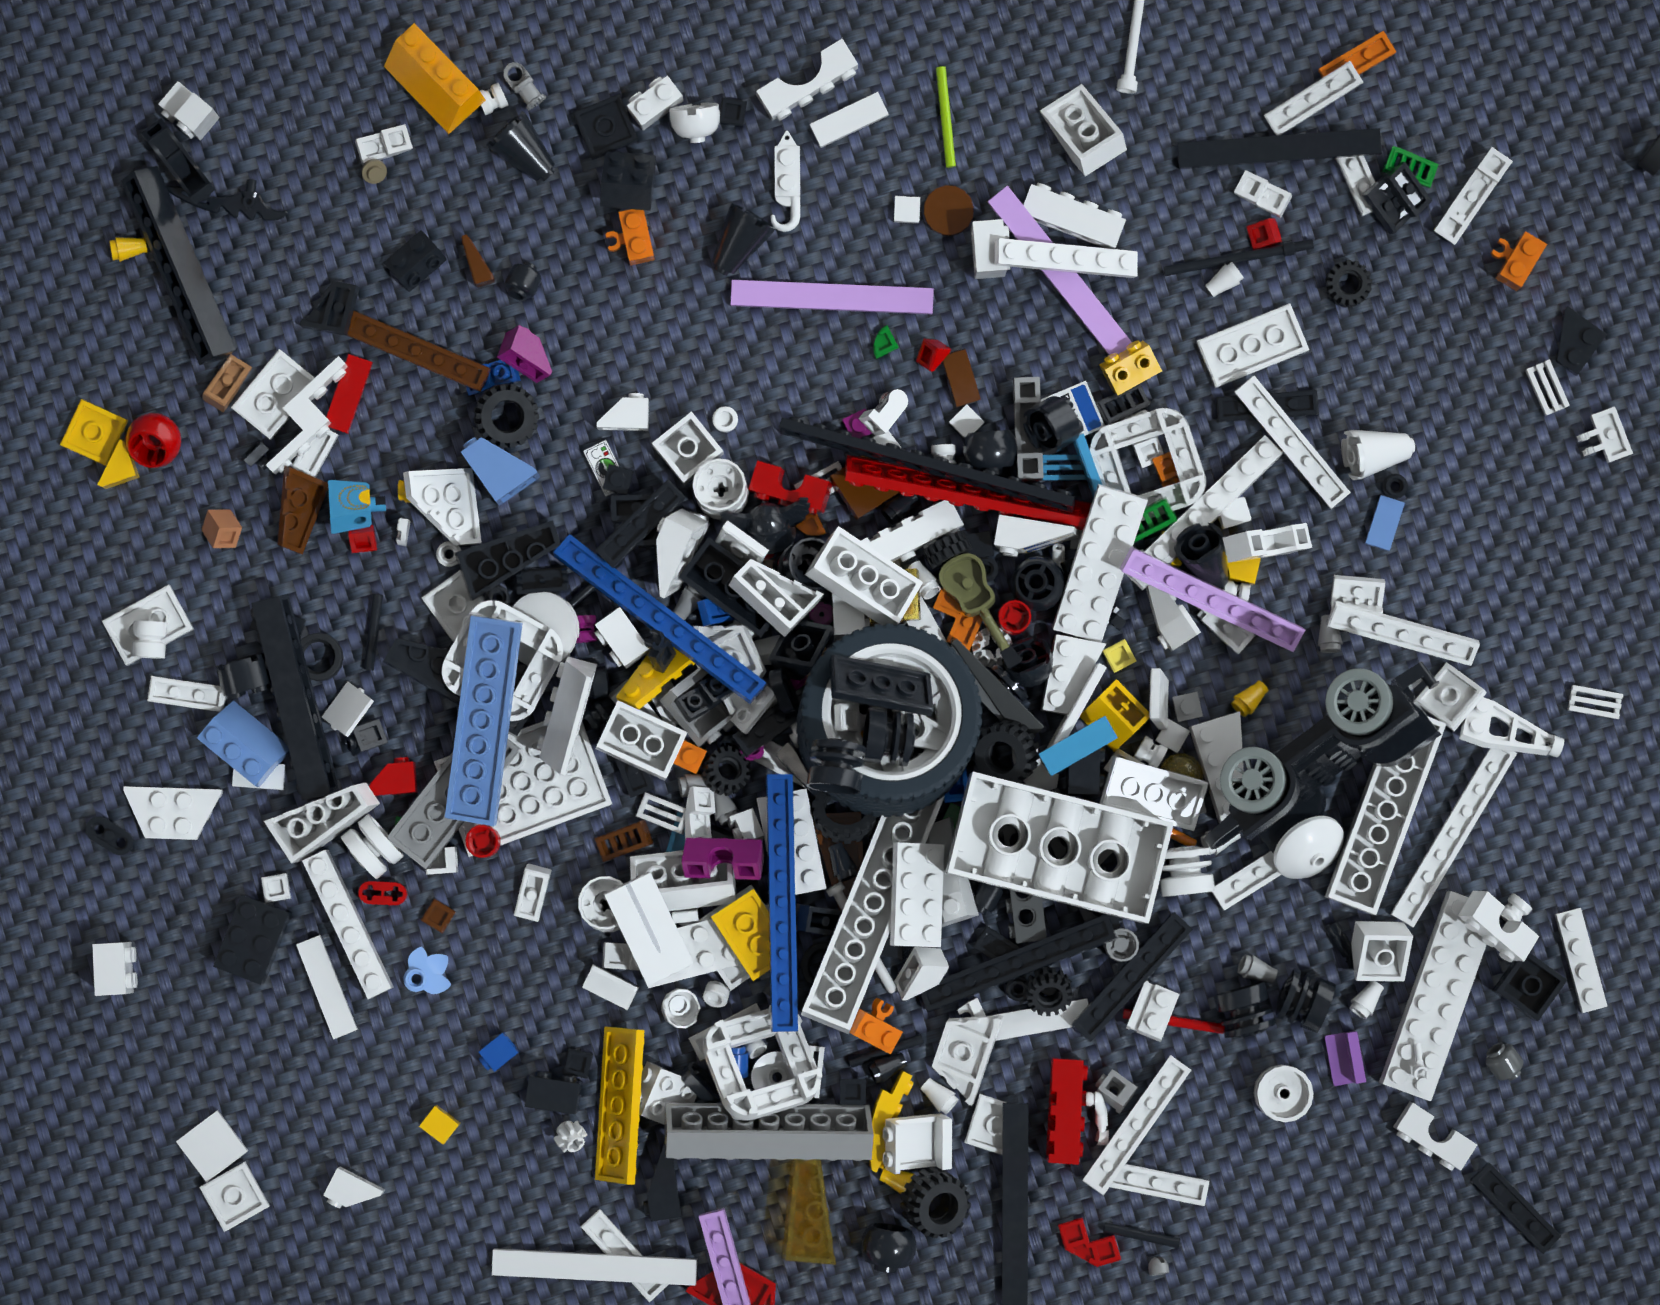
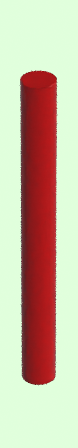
[1122,1009,1225,1034]

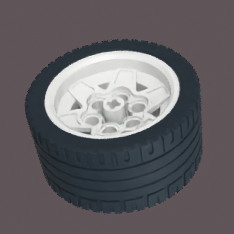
[796,623,982,817]

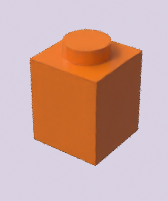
[673,741,707,774]

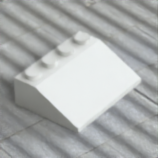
[537,657,597,776]

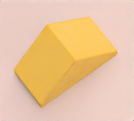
[97,439,140,489]

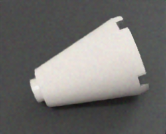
[1341,430,1415,480]

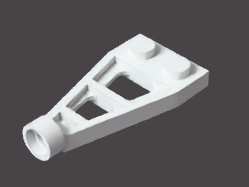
[1459,697,1564,758]

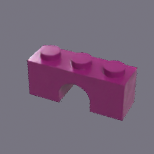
[681,837,765,880]

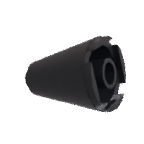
[486,111,555,182]
[712,203,775,276]
[1174,523,1228,589]

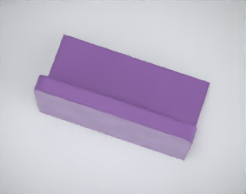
[1324,1031,1366,1086]

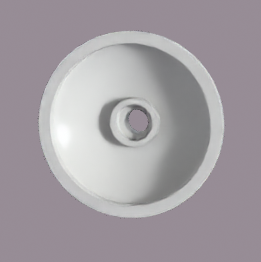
[1274,816,1344,879]

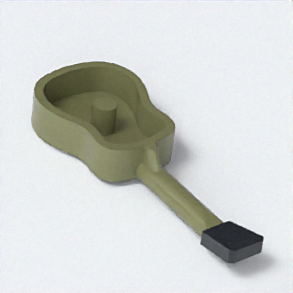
[939,553,1022,669]

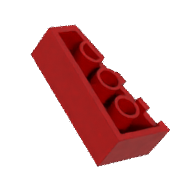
[1046,1058,1088,1165]

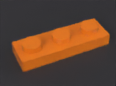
[1318,31,1396,78]

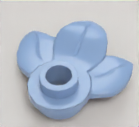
[403,947,451,994]

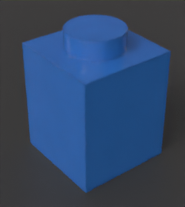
[479,1032,520,1072]

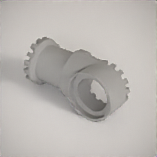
[504,62,546,111]

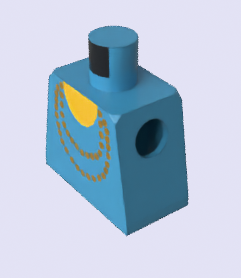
[328,480,386,534]

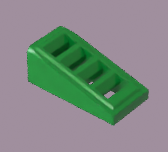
[1382,146,1439,189]
[1134,496,1177,543]

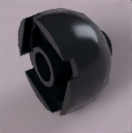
[1001,638,1053,687]

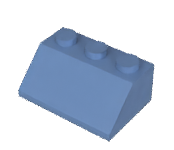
[197,700,289,788]

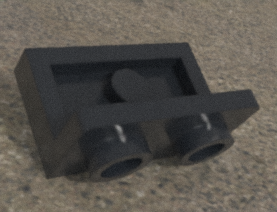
[383,230,446,292]

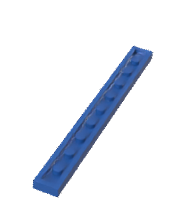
[553,534,766,704]
[766,774,798,1032]

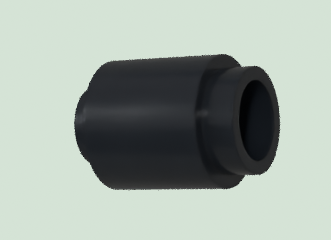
[973,882,1003,915]

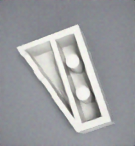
[729,559,824,637]
[1040,634,1106,715]

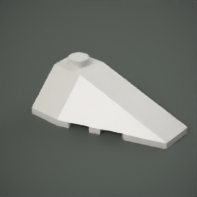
[1140,549,1201,652]

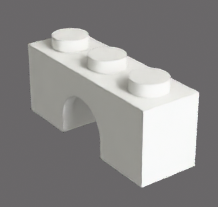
[1458,891,1539,962]
[1393,1101,1477,1171]

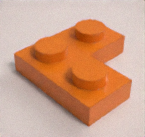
[932,588,983,651]

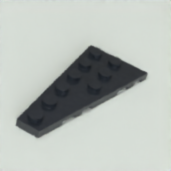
[383,639,528,738]

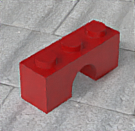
[748,461,833,516]

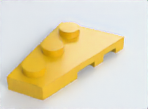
[616,647,696,710]

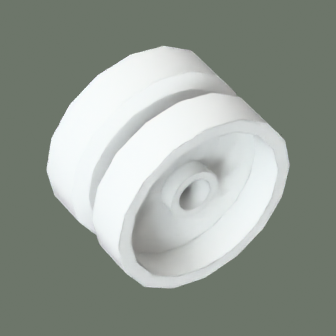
[341,814,404,879]
[1253,1064,1313,1122]

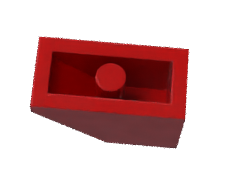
[369,757,418,796]

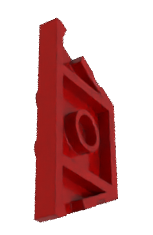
[685,1262,776,1305]

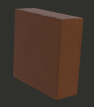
[421,899,456,934]

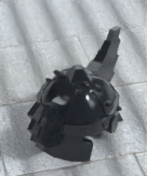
[720,497,810,554]

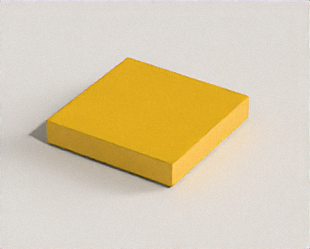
[60,399,128,466]

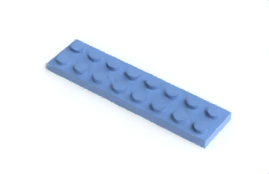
[445,615,523,826]

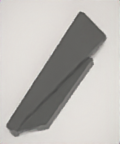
[951,637,1044,734]

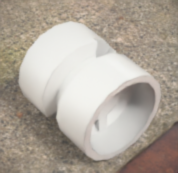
[132,621,167,659]

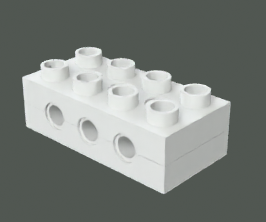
[945,772,1174,924]

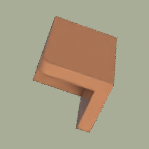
[202,509,242,548]

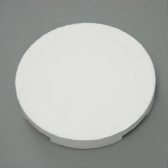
[512,592,579,665]

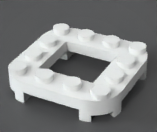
[1090,408,1206,521]
[442,600,563,721]
[703,1005,822,1120]

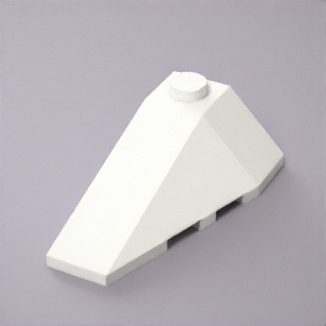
[927,818,979,927]

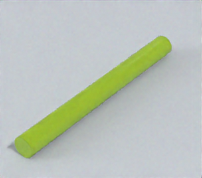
[936,67,956,168]

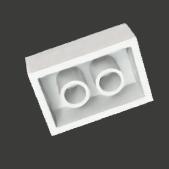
[595,700,688,781]

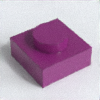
[842,409,873,439]

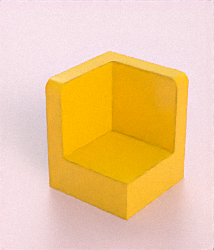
[419,1105,461,1144]

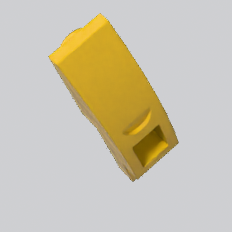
[869,1070,914,1173]

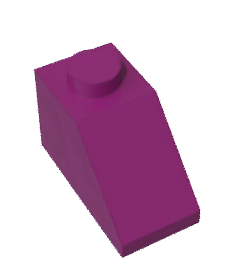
[497,325,552,383]

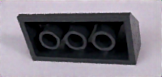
[678,537,771,638]

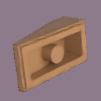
[203,354,252,412]

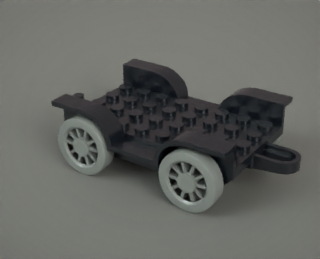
[1204,662,1442,854]

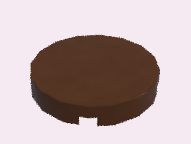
[924,185,974,236]

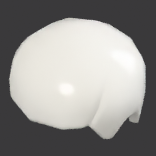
[661,988,700,1029]

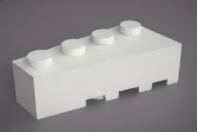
[861,500,964,562]
[1189,711,1244,823]

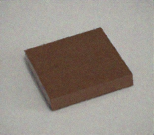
[829,456,899,520]

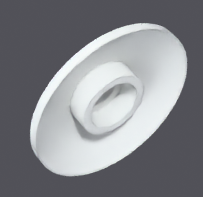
[751,1051,792,1090]

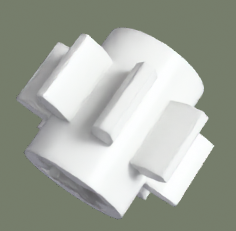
[553,1121,587,1152]

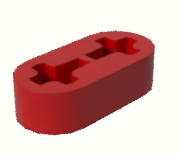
[358,881,408,905]

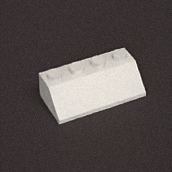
[805,526,923,625]
[630,850,737,911]

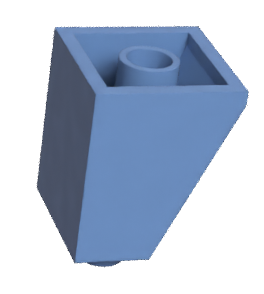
[461,437,540,506]

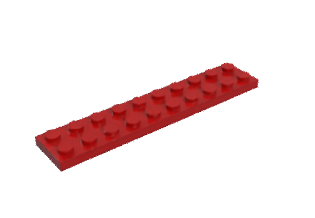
[845,455,1092,531]

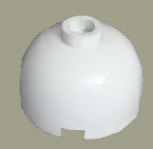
[669,103,720,143]

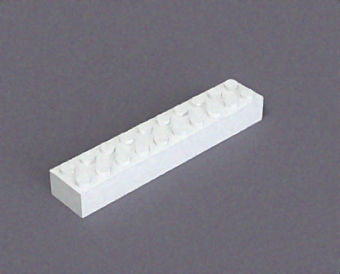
[801,796,945,1034]

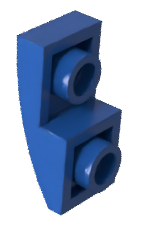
[466,360,521,396]

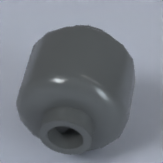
[1485,1042,1524,1081]

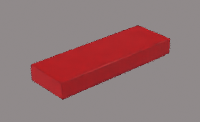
[326,354,373,434]

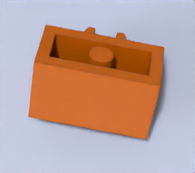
[605,209,655,266]
[1490,231,1547,291]
[849,998,903,1054]

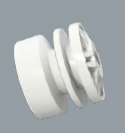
[693,459,749,520]
[1160,846,1215,897]
[578,876,623,932]

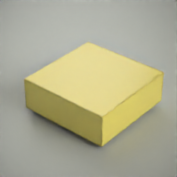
[1102,639,1136,673]

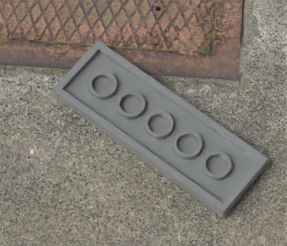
[386,739,521,869]

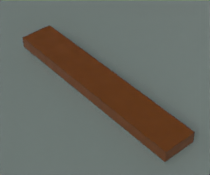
[347,311,491,392]

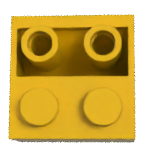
[1080,679,1149,752]

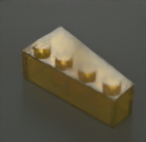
[782,1159,836,1265]

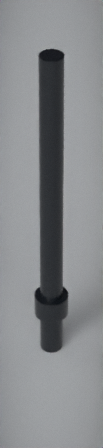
[1163,239,1314,276]

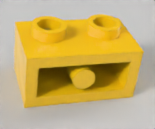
[1099,341,1162,395]

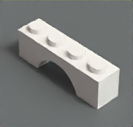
[756,39,858,121]
[1223,523,1312,563]

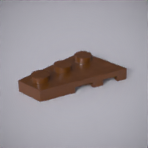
[277,465,328,555]

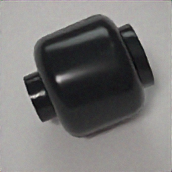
[504,262,542,301]

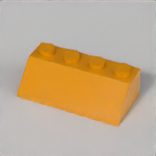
[384,23,486,134]

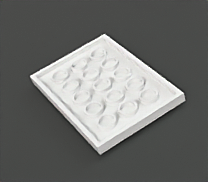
[434,721,612,857]

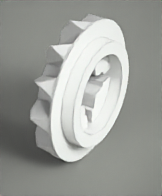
[972,628,1013,667]

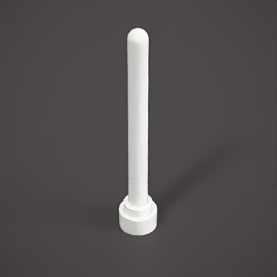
[1116,0,1144,94]

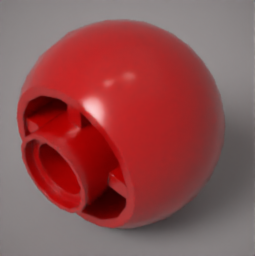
[126,413,181,468]

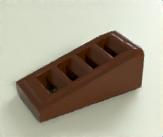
[461,234,495,288]
[594,820,653,862]

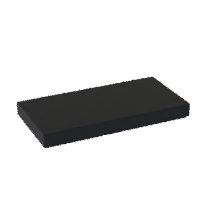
[829,655,934,716]

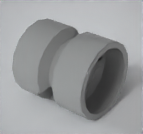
[1103,928,1139,961]

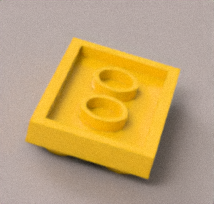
[711,889,770,981]

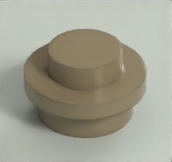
[361,159,387,184]

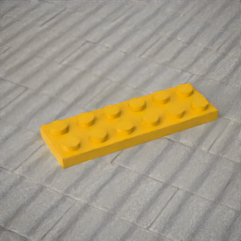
[595,1027,644,1185]

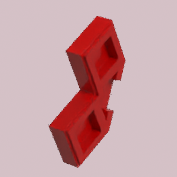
[1058,1217,1121,1267]

